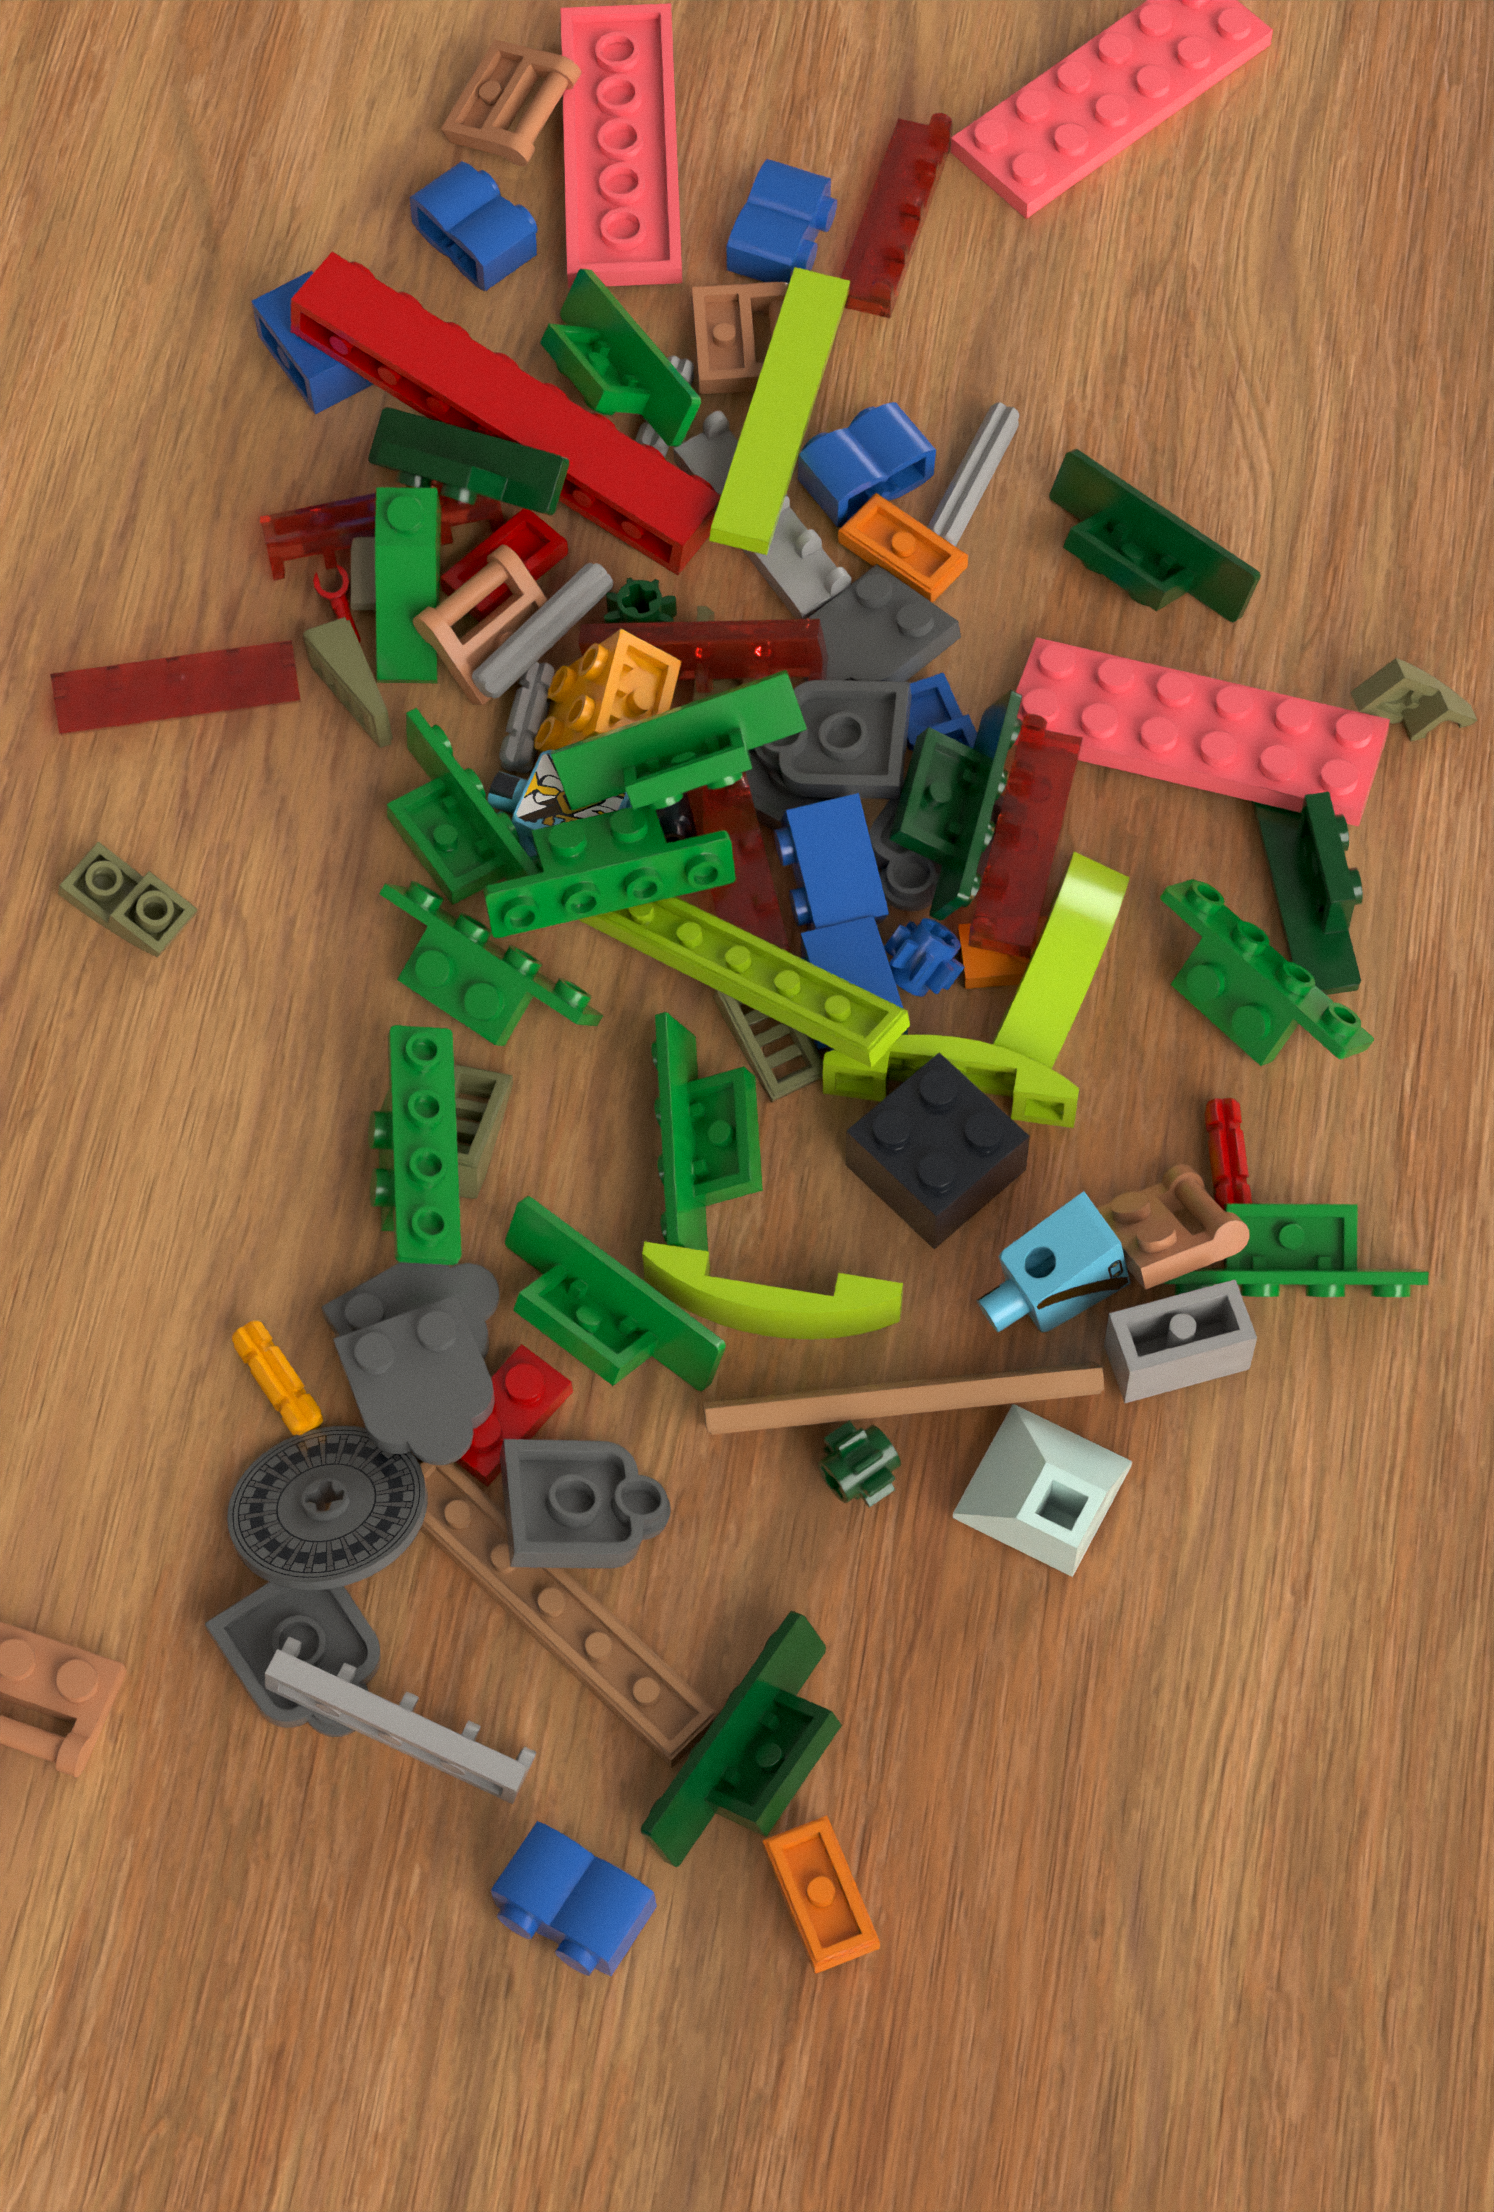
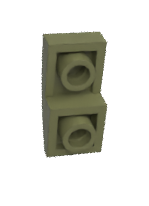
[58,842,198,957]

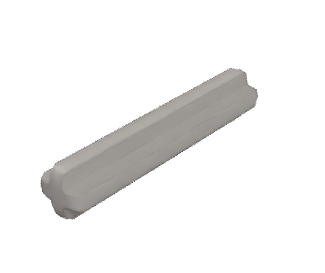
[927,402,1019,547]
[472,563,614,699]

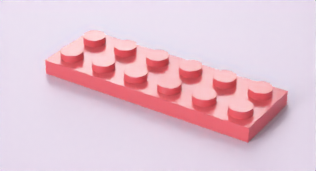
[951,0,1273,219]
[561,3,682,288]
[1013,637,1390,827]

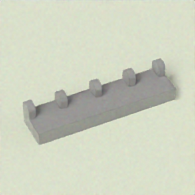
[674,411,851,626]
[265,1636,537,1804]

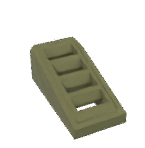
[303,617,393,748]
[713,990,823,1103]
[454,1064,513,1199]

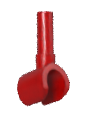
[313,565,361,643]

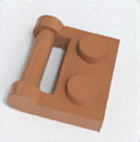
[441,39,581,167]
[692,282,789,394]
[413,544,569,705]
[1097,1164,1249,1290]
[0,1622,127,1778]

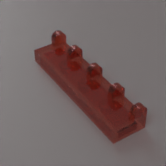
[841,113,953,318]
[259,482,504,581]
[578,619,828,693]
[50,640,301,736]
[969,714,1083,959]
[687,771,791,953]

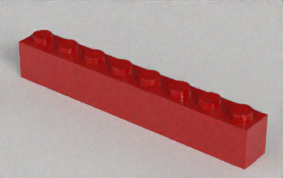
[291,251,721,576]

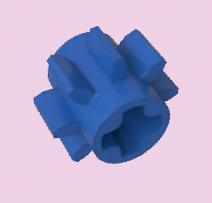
[884,918,965,997]

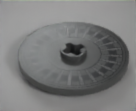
[227,1426,428,1590]

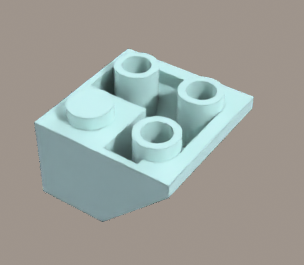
[953,1404,1132,1577]

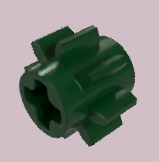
[604,577,677,647]
[817,1420,901,1507]

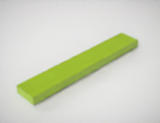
[709,267,850,555]
[578,897,910,1068]

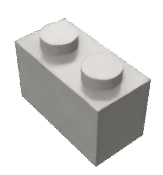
[1104,1280,1257,1403]

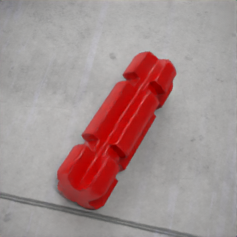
[1204,1098,1252,1210]

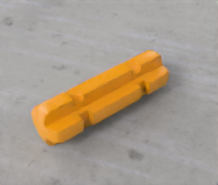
[232,1320,323,1436]

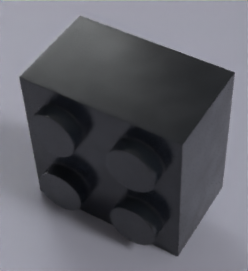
[845,1052,1030,1249]

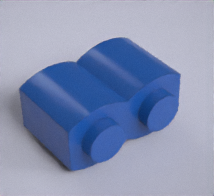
[726,159,837,284]
[409,161,538,291]
[798,402,936,527]
[491,1821,657,1976]

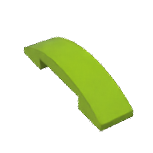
[992,852,1129,1069]
[823,1034,1079,1128]
[642,1241,903,1340]

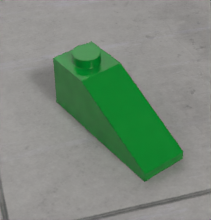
[375,487,441,684]

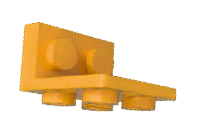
[534,629,682,767]

